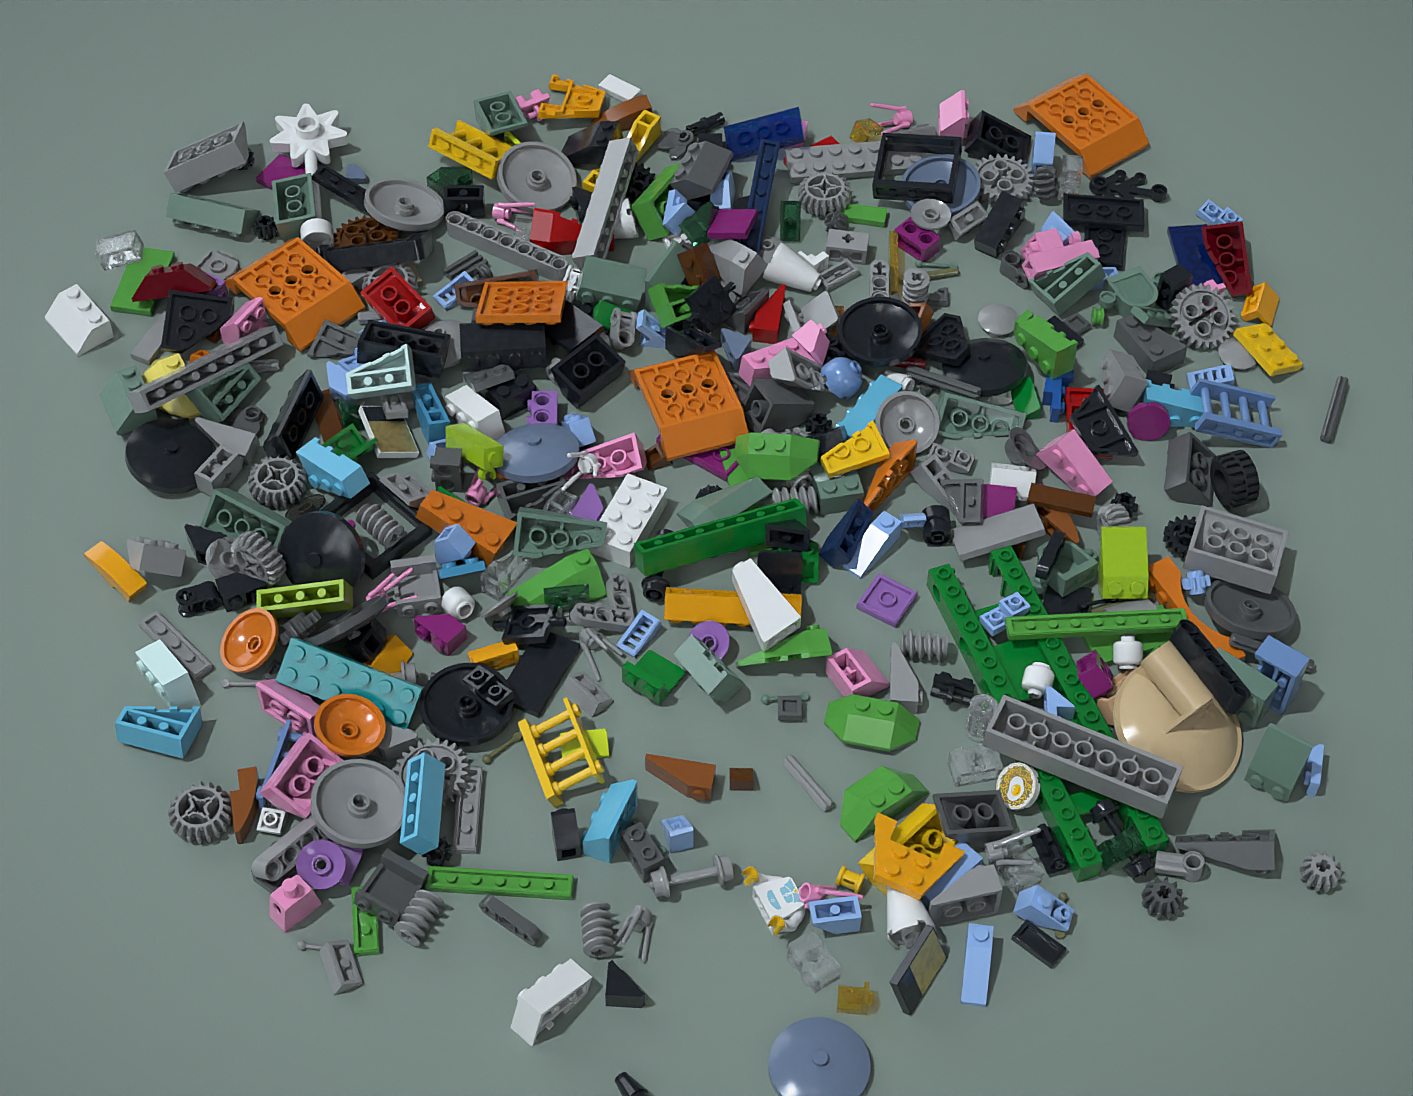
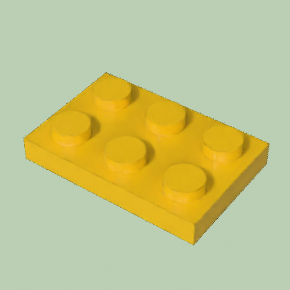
[1233,323,1303,376]

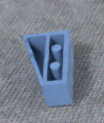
[1255,635,1310,715]

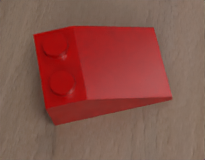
[360,266,435,329]

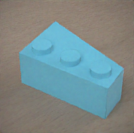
[1139,379,1204,428]
[296,437,370,499]
[115,706,203,759]

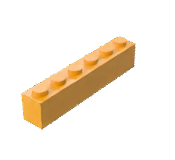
[664,587,802,627]

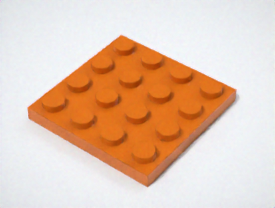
[475,281,568,325]

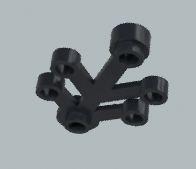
[1089,170,1167,202]

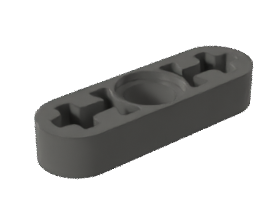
[479,894,542,945]

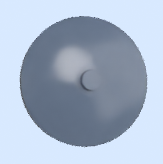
[901,155,981,218]
[495,423,580,483]
[768,1017,871,1096]

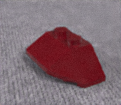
[131,262,217,302]

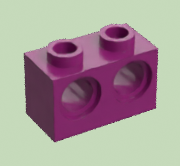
[893,217,941,262]
[1076,649,1113,699]

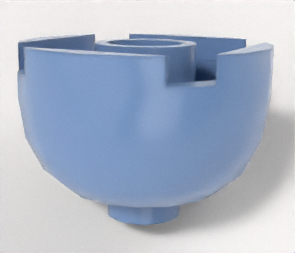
[821,357,862,400]

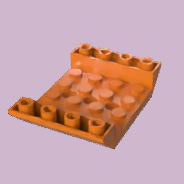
[1013,74,1149,178]
[224,237,365,352]
[628,350,748,461]

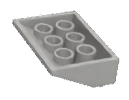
[164,121,249,193]
[1183,505,1289,594]

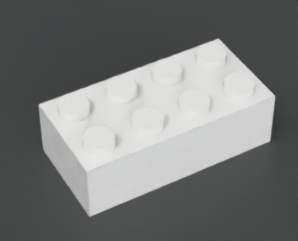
[590,473,667,568]

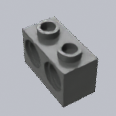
[430,447,465,493]
[620,822,665,883]

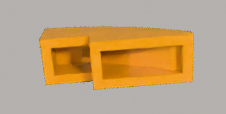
[84,541,147,602]

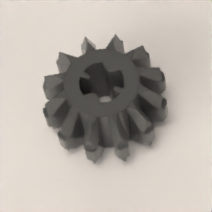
[1034,165,1059,200]
[1141,877,1184,919]

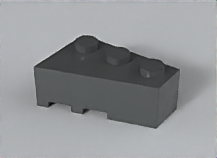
[1114,314,1188,374]

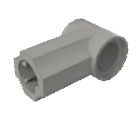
[1154,851,1204,882]

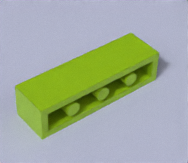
[257,579,353,619]

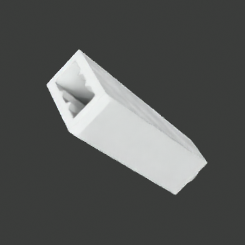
[732,558,801,652]

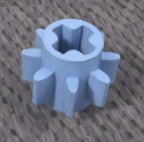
[1182,570,1211,595]

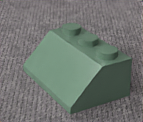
[272,173,316,241]
[645,240,689,313]
[575,255,647,312]
[100,365,158,436]

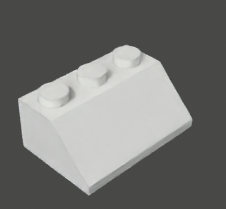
[45,284,114,356]

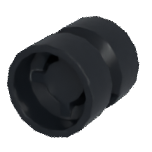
[922,505,952,547]

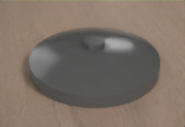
[1204,579,1296,640]
[304,594,389,647]

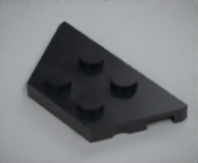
[1070,385,1139,457]

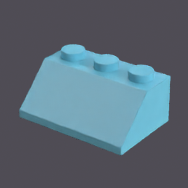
[580,779,638,864]

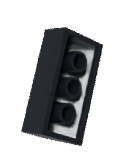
[357,320,451,378]
[459,323,547,372]
[263,369,324,460]

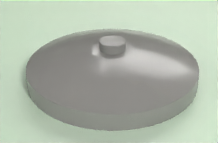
[497,142,577,213]
[364,178,444,231]
[310,759,405,848]

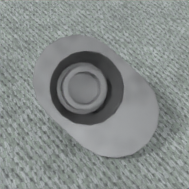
[1005,427,1046,470]

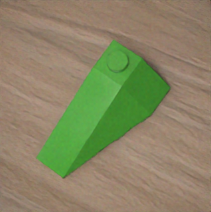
[507,548,607,606]
[735,625,832,667]

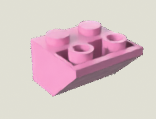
[938,90,969,144]
[220,297,268,344]
[826,648,890,697]

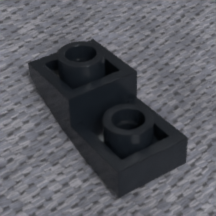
[462,665,515,711]

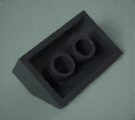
[551,333,626,409]

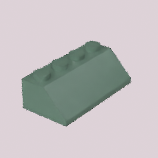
[166,193,260,237]
[200,488,292,553]

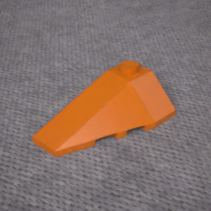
[864,439,918,512]

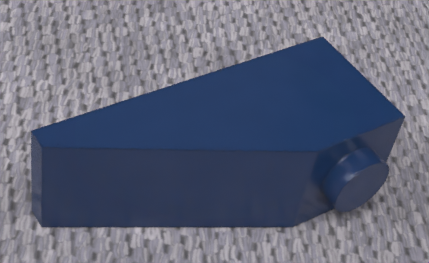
[819,499,874,568]

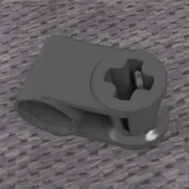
[999,250,1029,288]

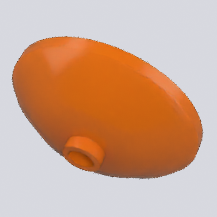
[220,608,278,673]
[314,694,386,757]

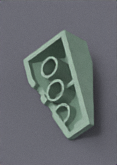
[936,389,1026,439]
[677,476,772,528]
[513,507,607,558]

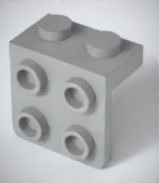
[783,291,840,334]

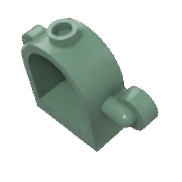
[1098,266,1163,317]
[1030,540,1098,597]

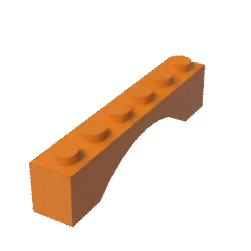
[1148,556,1246,662]

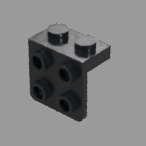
[757,550,803,595]

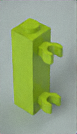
[446,423,503,481]

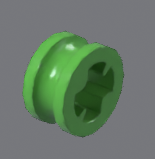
[1091,307,1104,326]

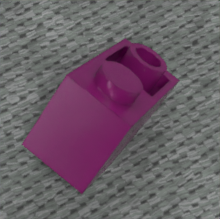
[414,614,467,656]

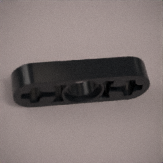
[1035,530,1067,581]

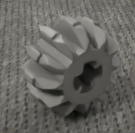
[1300,851,1342,893]

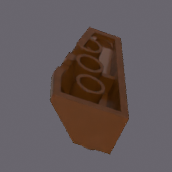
[454,269,539,308]

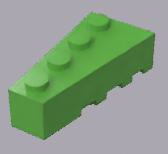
[631,163,680,241]

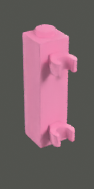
[1022,231,1100,280]

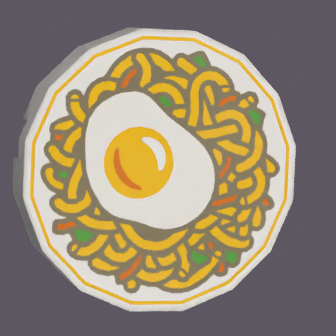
[996,762,1040,811]

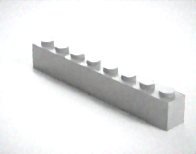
[572,137,639,272]
[127,325,284,414]

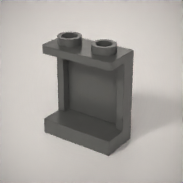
[353,848,429,926]

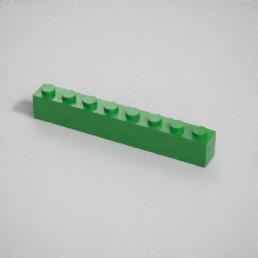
[634,498,807,576]

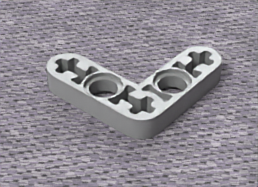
[570,573,634,632]

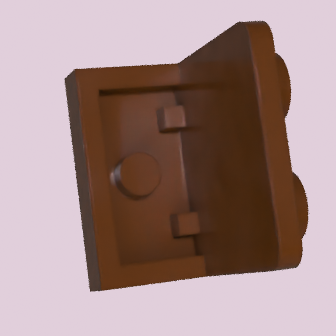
[677,243,721,286]

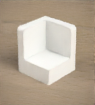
[797,251,829,273]

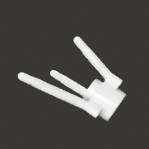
[561,450,601,491]

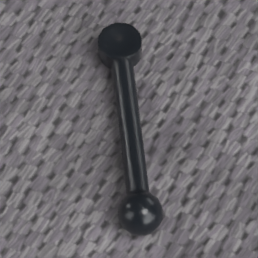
[1077,599,1119,610]

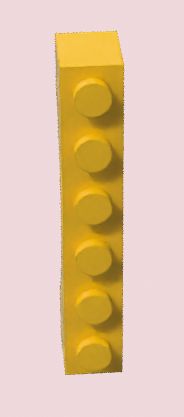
[582,110,661,193]

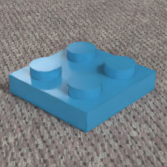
[437,557,486,579]

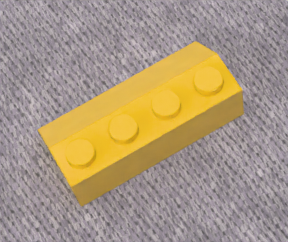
[858,803,960,896]

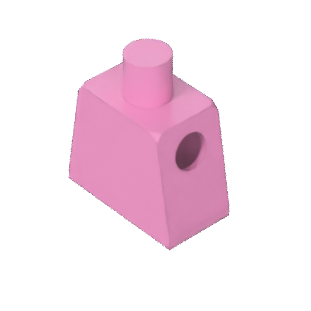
[269,875,322,933]

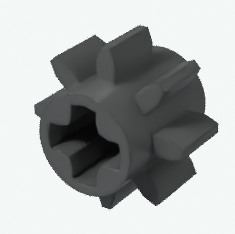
[824,210,849,232]

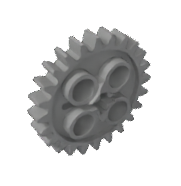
[974,154,1034,204]
[1169,283,1236,350]
[393,738,471,807]

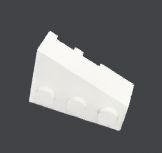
[445,385,505,442]
[510,959,592,1046]

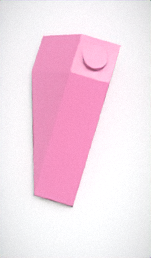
[563,432,647,480]

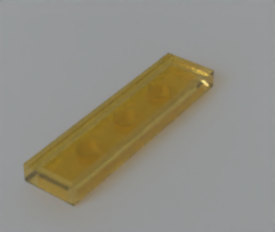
[888,231,898,297]

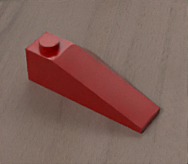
[530,208,615,255]

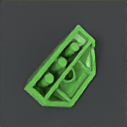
[734,433,820,481]
[824,694,920,751]
[840,766,929,843]

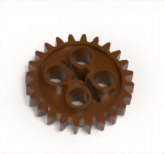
[333,215,399,248]

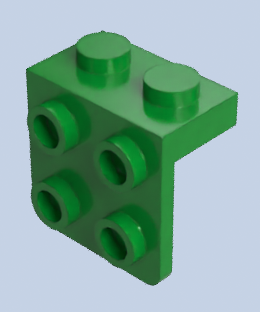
[321,423,378,462]
[622,650,685,705]

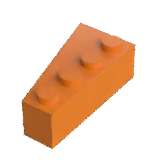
[416,490,517,566]

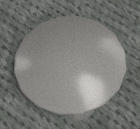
[978,304,1019,338]
[1218,337,1258,371]

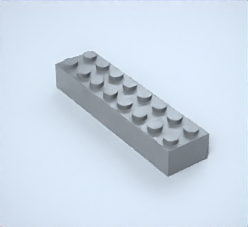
[983,695,1183,819]

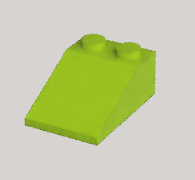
[1098,526,1149,599]

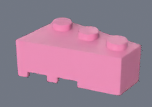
[1035,429,1113,496]

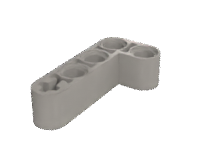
[869,260,889,298]

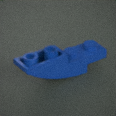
[1042,366,1074,423]

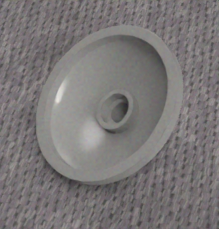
[422,320,462,368]
[875,391,940,454]

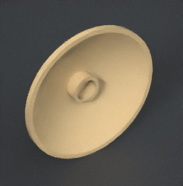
[1113,640,1242,793]

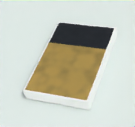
[358,406,419,458]

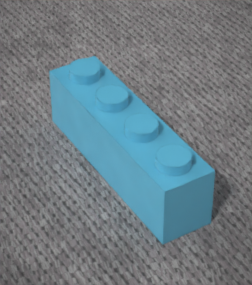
[835,375,903,439]
[400,752,445,855]

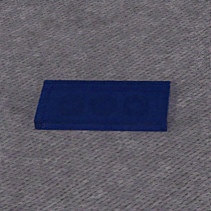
[724,107,805,162]
[1167,224,1225,286]

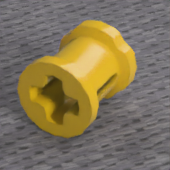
[835,865,866,894]

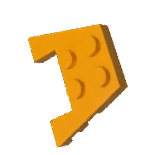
[538,74,606,119]
[873,812,965,900]

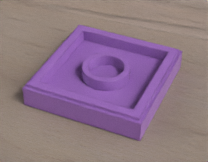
[856,573,918,628]

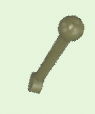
[482,732,522,764]
[1055,892,1068,940]

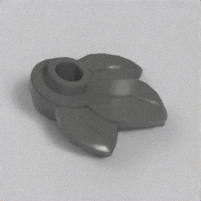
[656,128,694,160]
[226,406,264,434]

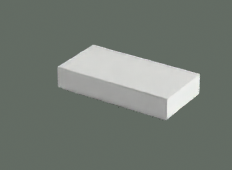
[598,74,641,102]

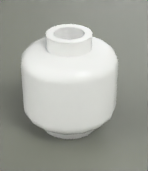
[441,587,475,620]
[1113,636,1143,669]
[1022,662,1055,699]

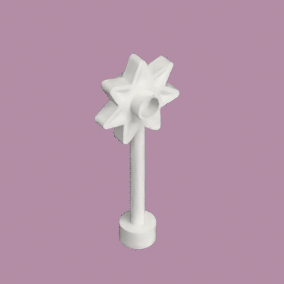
[270,103,348,252]

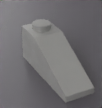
[195,417,260,465]
[909,453,955,515]
[889,642,923,714]

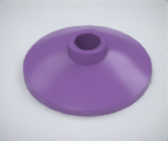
[687,621,730,660]
[296,840,346,889]

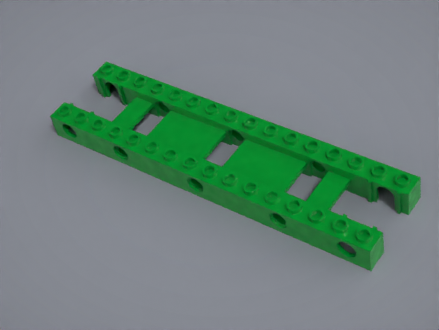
[926,545,1169,882]

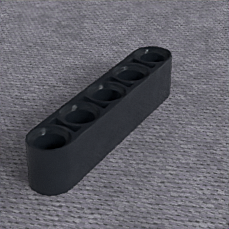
[1169,619,1251,714]

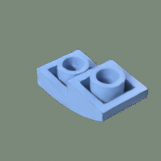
[1195,199,1243,225]
[979,592,1031,636]

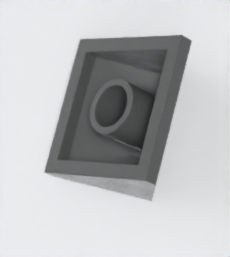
[722,288,769,335]

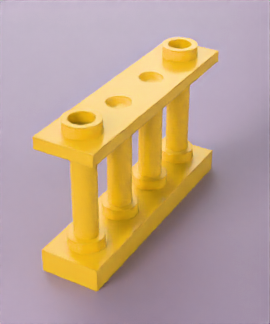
[428,120,513,179]
[518,697,605,808]

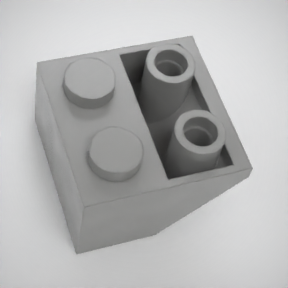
[127,536,186,577]

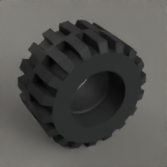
[1210,450,1260,509]

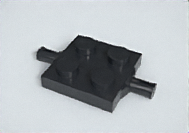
[684,275,737,333]
[492,604,567,645]

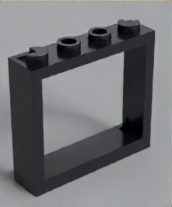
[872,133,962,204]
[319,472,432,580]

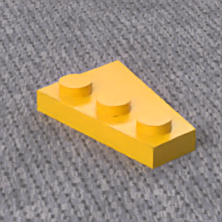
[821,420,890,478]

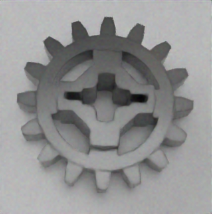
[277,609,322,647]

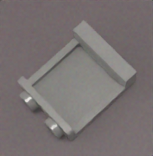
[390,555,443,617]

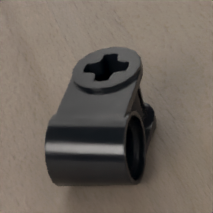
[176,581,222,618]

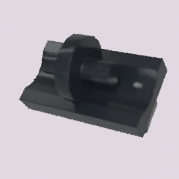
[930,671,976,706]

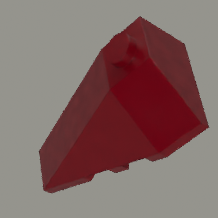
[1202,221,1252,297]

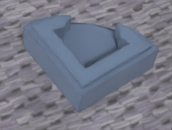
[346,164,366,184]

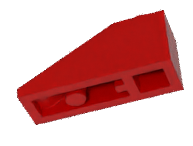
[749,284,786,344]

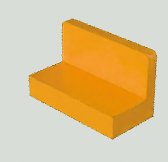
[1240,282,1279,326]
[363,634,413,674]
[468,641,519,670]

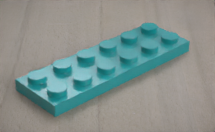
[276,637,423,729]

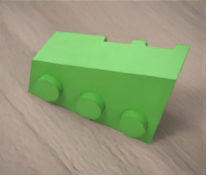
[647,283,699,328]
[1015,315,1078,380]

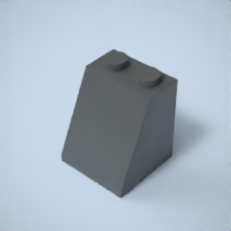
[742,378,815,433]

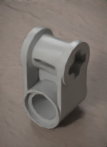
[609,308,637,350]

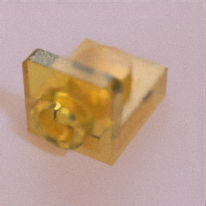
[850,118,884,143]
[836,982,874,1015]

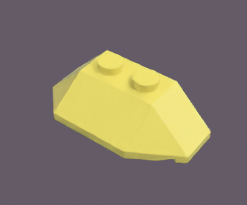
[141,353,202,419]

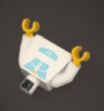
[741,866,806,935]

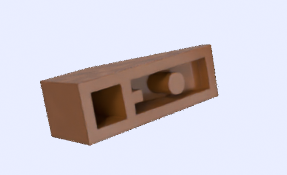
[645,754,716,801]

